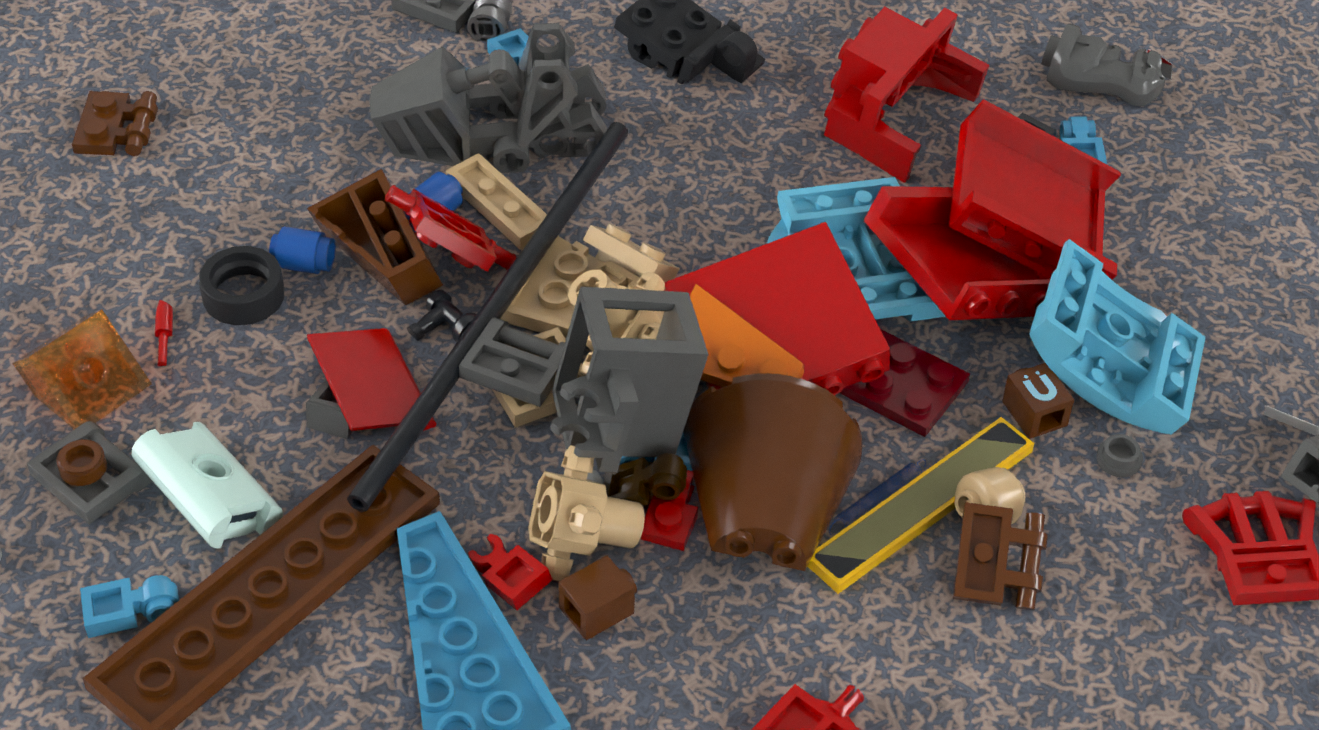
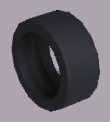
[199,246,284,325]

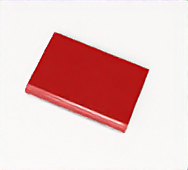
[307,328,436,431]

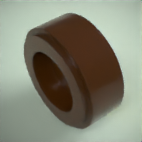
[56,439,107,486]

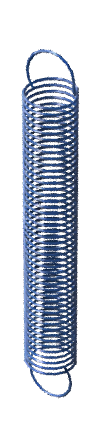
[829,459,926,535]

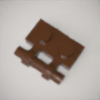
[72,91,158,156]
[953,502,1048,610]

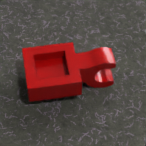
[640,470,698,551]

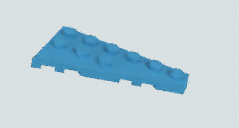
[397,511,571,730]

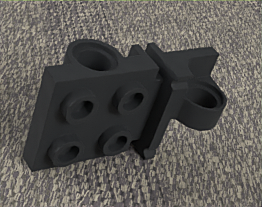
[614,0,765,84]

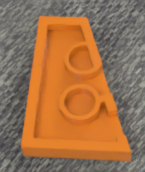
[690,284,804,387]

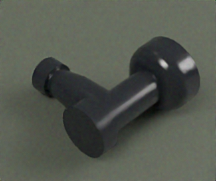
[407,290,477,342]

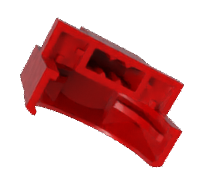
[824,6,989,183]

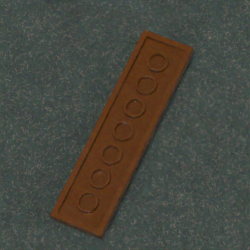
[82,445,440,730]

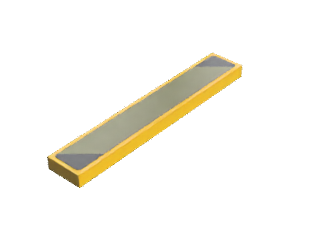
[807,417,1034,594]

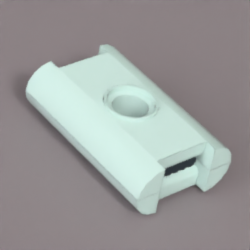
[131,422,284,548]

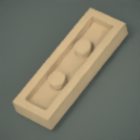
[446,153,547,250]

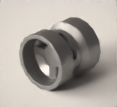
[467,0,512,42]

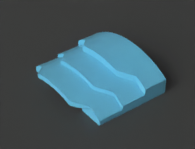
[767,177,946,322]
[1029,239,1206,435]

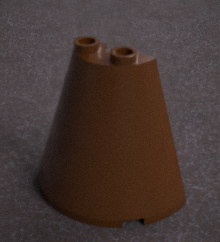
[683,373,863,571]

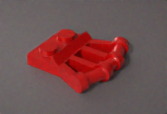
[1182,491,1319,606]

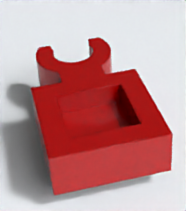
[468,534,553,610]

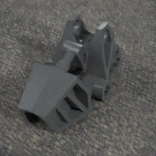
[369,23,608,173]

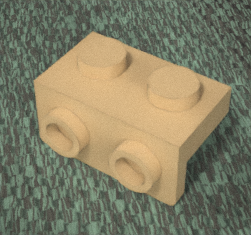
[583,223,680,291]

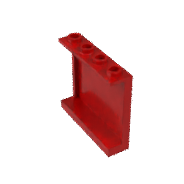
[949,99,1121,280]
[864,186,1050,320]
[664,222,890,395]

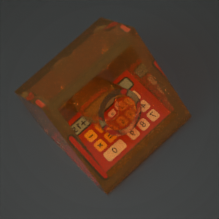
[12,309,152,430]

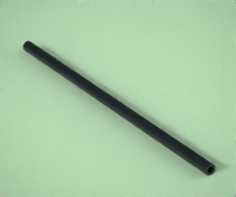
[347,122,628,512]

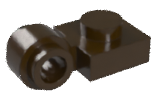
[603,453,687,506]

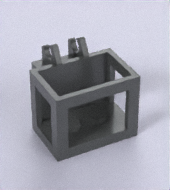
[550,287,709,472]

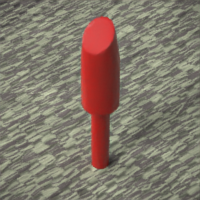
[155,300,173,366]

